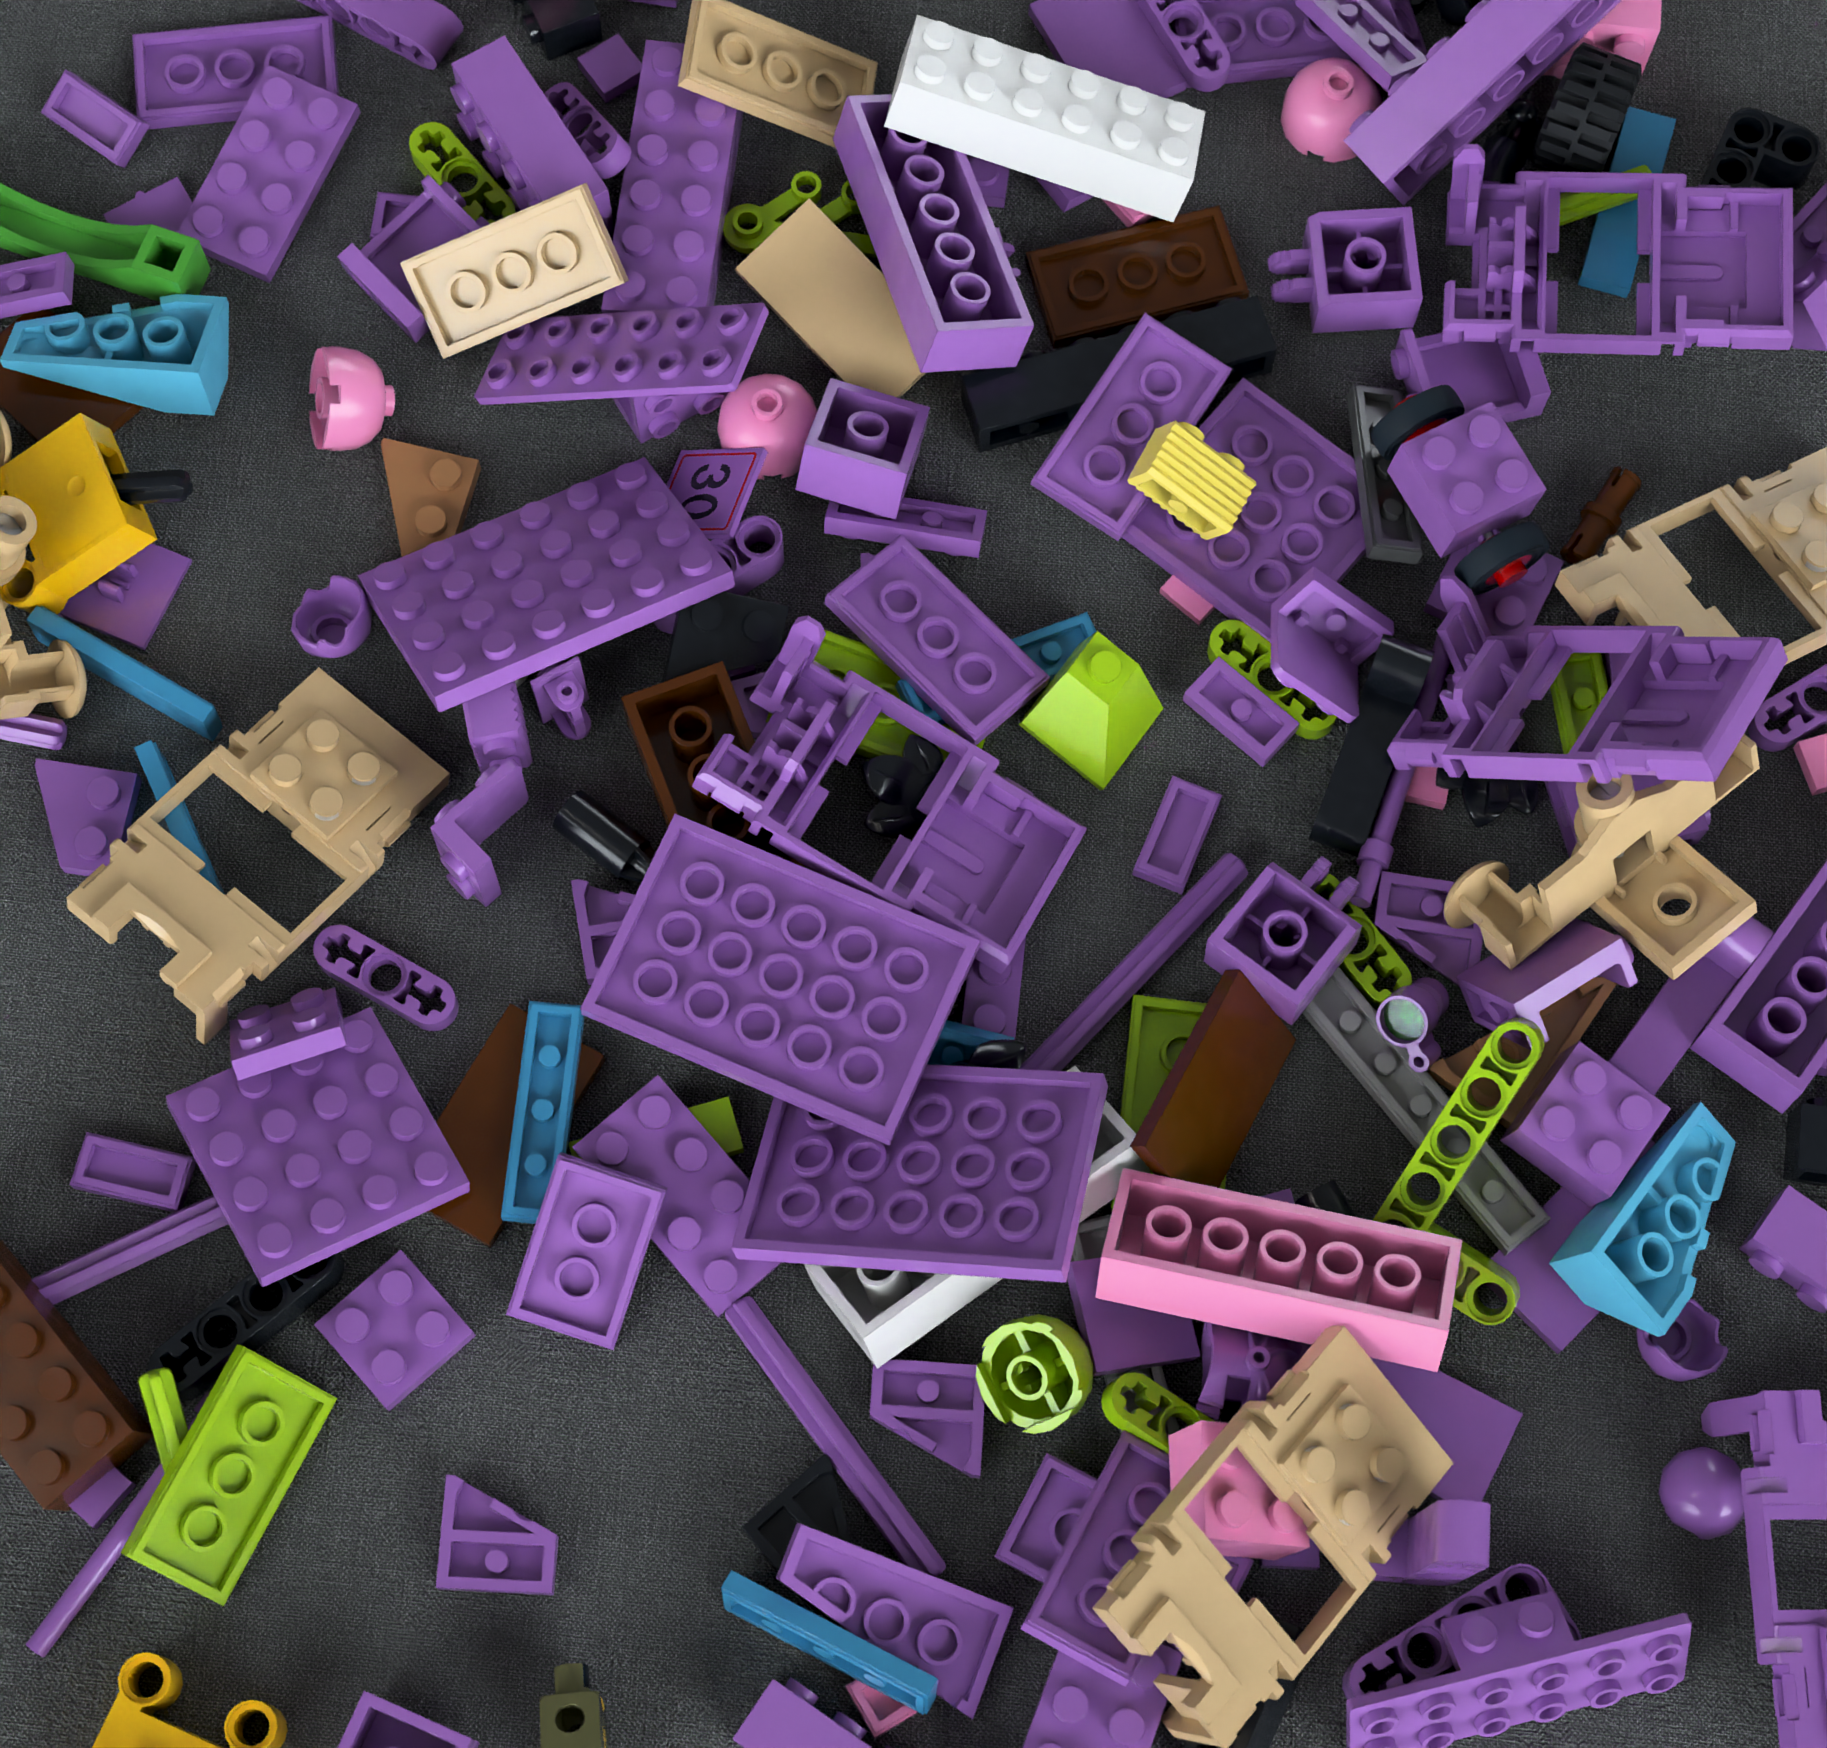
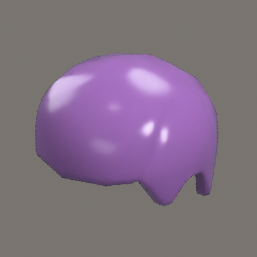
[291,575,372,658]
[1636,1299,1729,1382]
[1658,1447,1744,1540]

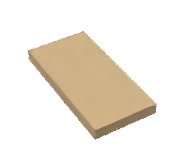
[678,0,878,148]
[400,182,629,359]
[735,198,926,398]

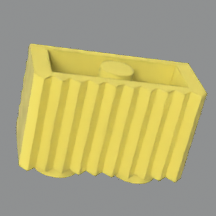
[1127,420,1256,540]

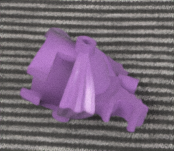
[1195,1322,1311,1420]

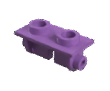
[530,656,591,740]

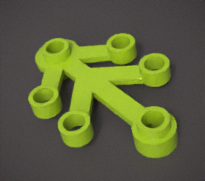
[723,171,881,267]

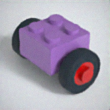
[1371,385,1549,596]

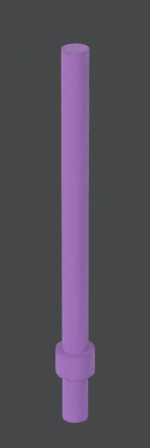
[1349,634,1451,908]
[25,1391,210,1658]

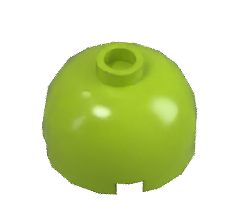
[976,1314,1094,1434]

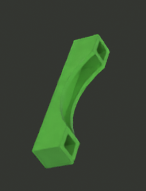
[0,183,211,302]

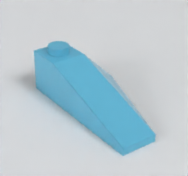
[0,294,229,416]
[1549,1102,1736,1337]

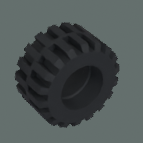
[1533,42,1642,172]

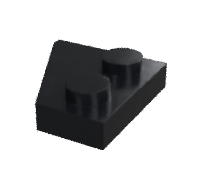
[662,592,789,682]
[741,1454,852,1616]

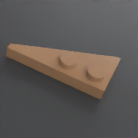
[381,438,481,557]
[1428,977,1617,1129]

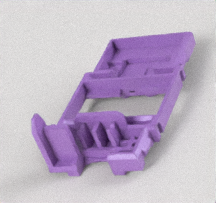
[1442,144,1793,356]
[1387,576,1788,784]
[692,616,1087,975]
[1701,1390,1827,1748]

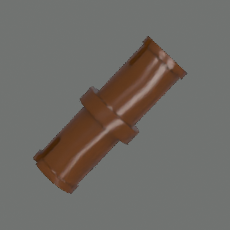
[1560,466,1642,565]

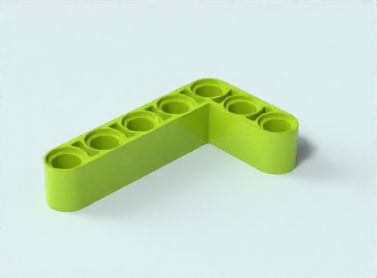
[1373,1018,1544,1325]

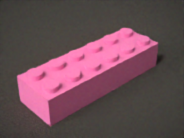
[1095,1168,1462,1372]

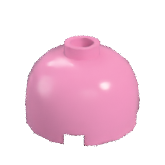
[1280,57,1382,163]
[309,346,395,451]
[717,373,817,480]

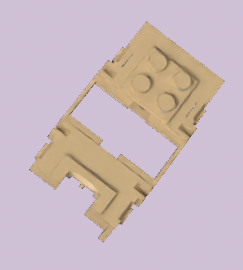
[1555,447,1827,665]
[67,667,450,1045]
[1093,1326,1453,1748]

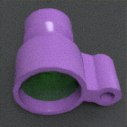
[1376,977,1449,1073]

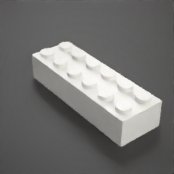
[884,15,1205,222]
[804,1065,1150,1369]

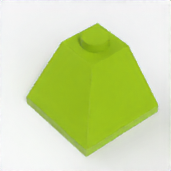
[1018,631,1164,791]

